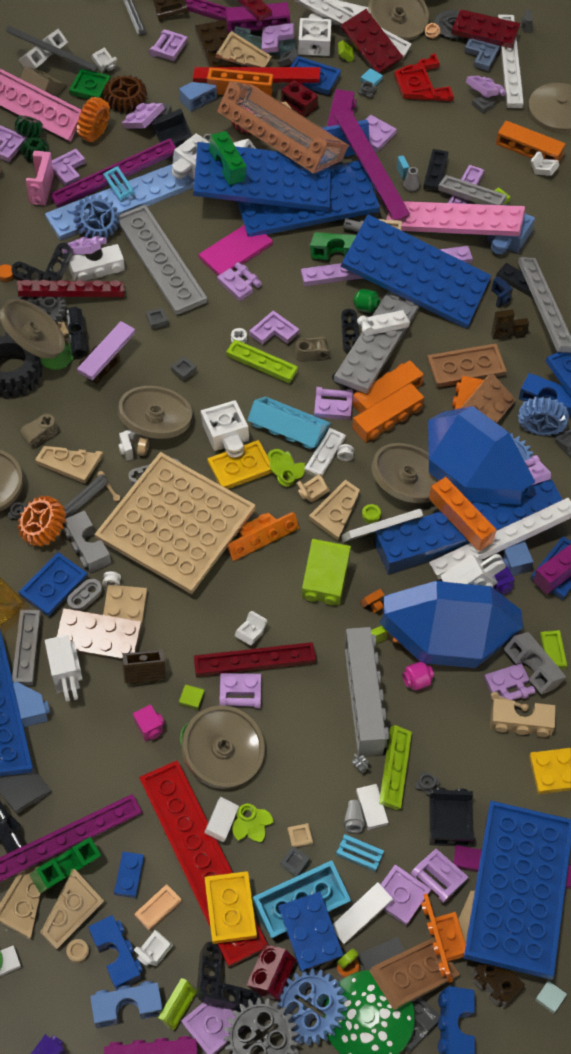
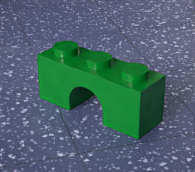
[209,131,247,185]
[310,232,356,260]
[29,837,101,894]

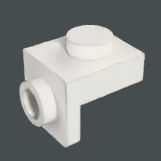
[91,47,117,73]
[531,152,559,176]
[118,430,139,461]
[235,611,267,645]
[134,930,173,966]

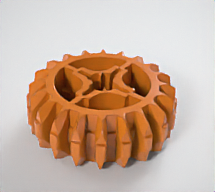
[77,97,110,142]
[17,495,67,547]

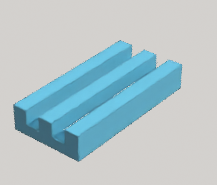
[103,166,135,202]
[336,834,384,872]

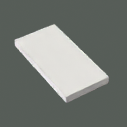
[341,509,423,543]

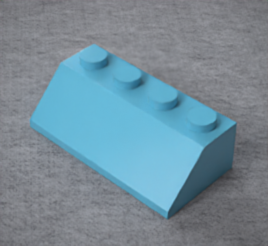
[247,396,331,449]
[252,860,351,938]

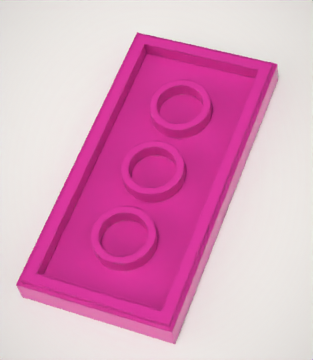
[198,225,273,276]

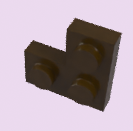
[491,309,529,339]

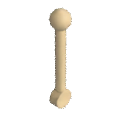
[97,471,121,503]
[491,692,529,712]

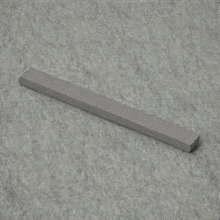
[518,257,571,352]

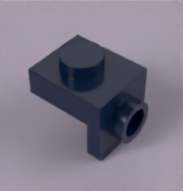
[491,276,513,308]

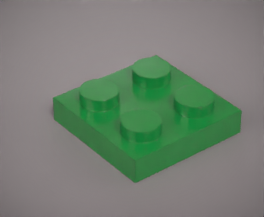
[69,69,111,99]

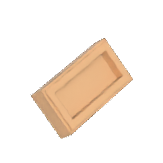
[134,884,182,932]

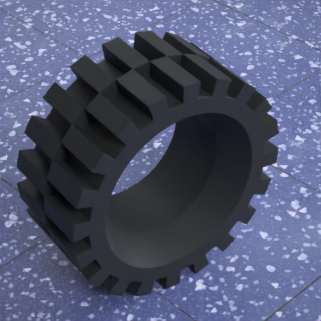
[0,332,43,399]

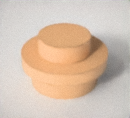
[425,23,440,38]

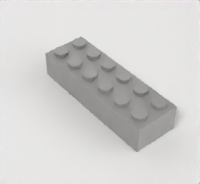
[344,627,389,757]

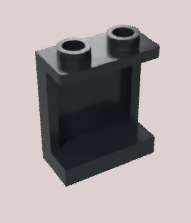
[151,109,193,159]
[429,787,474,847]

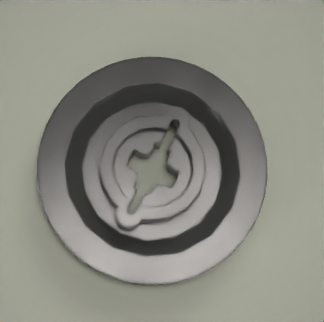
[434,10,464,40]

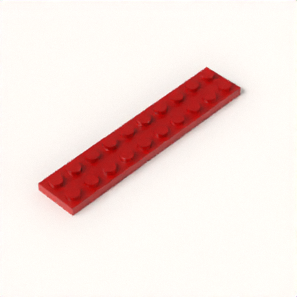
[139,760,268,968]

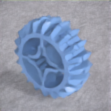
[73,194,119,239]
[518,397,569,437]

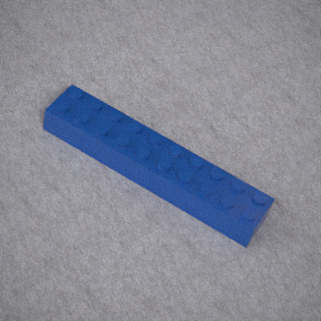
[374,479,563,575]

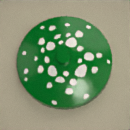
[324,970,415,1054]

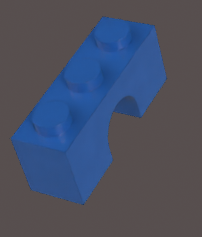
[519,373,571,418]
[88,915,143,991]
[438,986,475,1054]

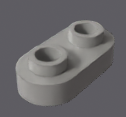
[67,579,102,611]

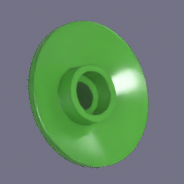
[40,342,74,370]

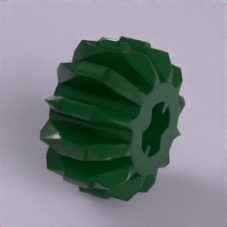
[14,115,43,138]
[21,135,49,163]

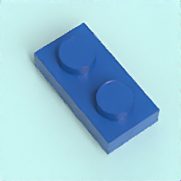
[114,852,144,899]

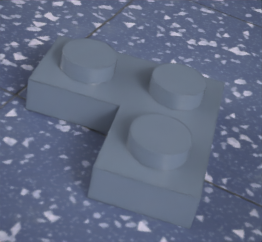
[464,39,500,71]

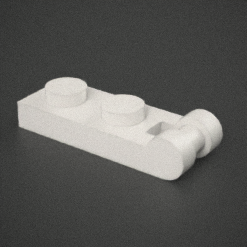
[357,310,410,336]

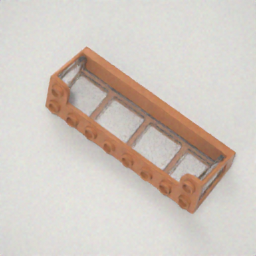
[217,81,349,173]

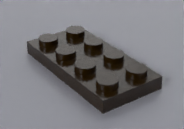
[195,20,241,67]

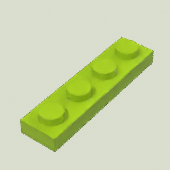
[226,339,298,384]
[379,725,412,810]

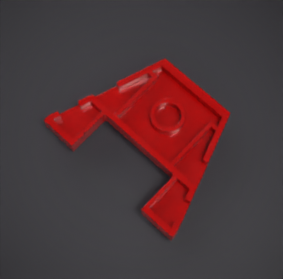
[394,53,454,101]

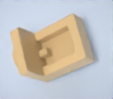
[297,474,330,503]

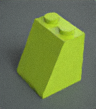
[301,539,351,605]

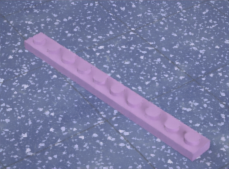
[301,246,473,286]

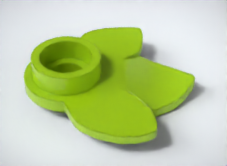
[270,451,305,487]
[232,804,273,842]

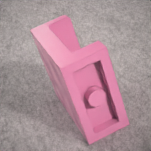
[26,151,54,206]

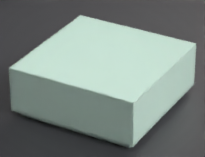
[535,981,567,1014]

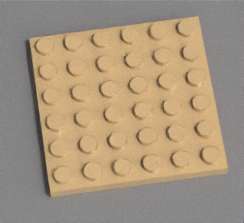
[94,452,256,594]

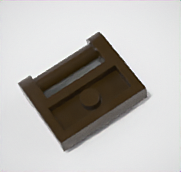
[153,0,189,21]

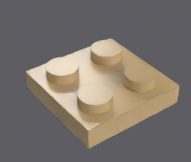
[103,585,147,624]

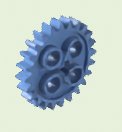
[278,968,347,1046]

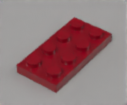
[340,9,403,74]
[451,9,520,48]

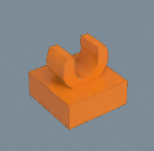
[359,589,384,613]

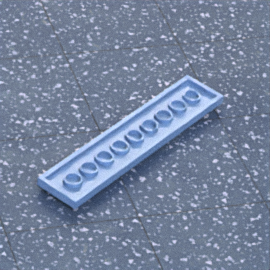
[45,164,194,241]

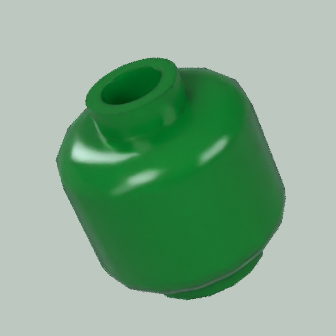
[353,289,381,313]

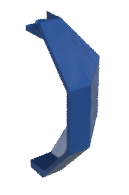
[428,406,535,505]
[379,581,523,668]

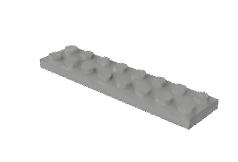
[116,205,207,315]
[334,290,420,394]

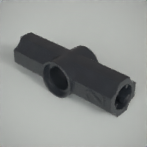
[66,307,87,358]
[0,800,25,854]

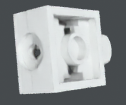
[298,13,331,56]
[172,133,209,179]
[201,400,249,458]
[440,554,506,588]
[45,635,82,702]

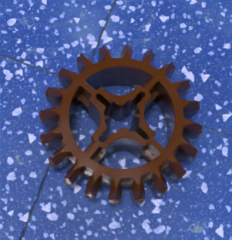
[103,74,147,113]

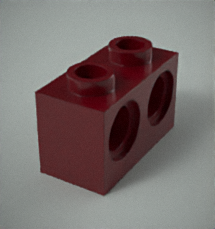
[281,80,318,117]
[246,944,296,1000]

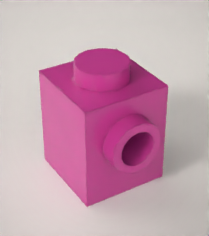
[133,705,165,742]

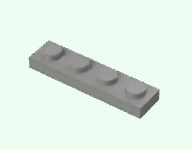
[438,175,507,205]
[12,610,41,685]

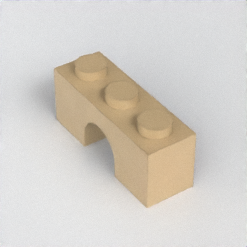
[490,698,555,737]

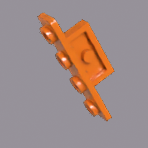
[227,512,299,561]
[421,893,465,983]

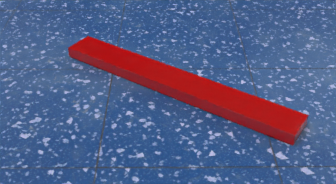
[193,67,321,83]

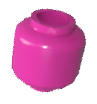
[402,662,434,691]

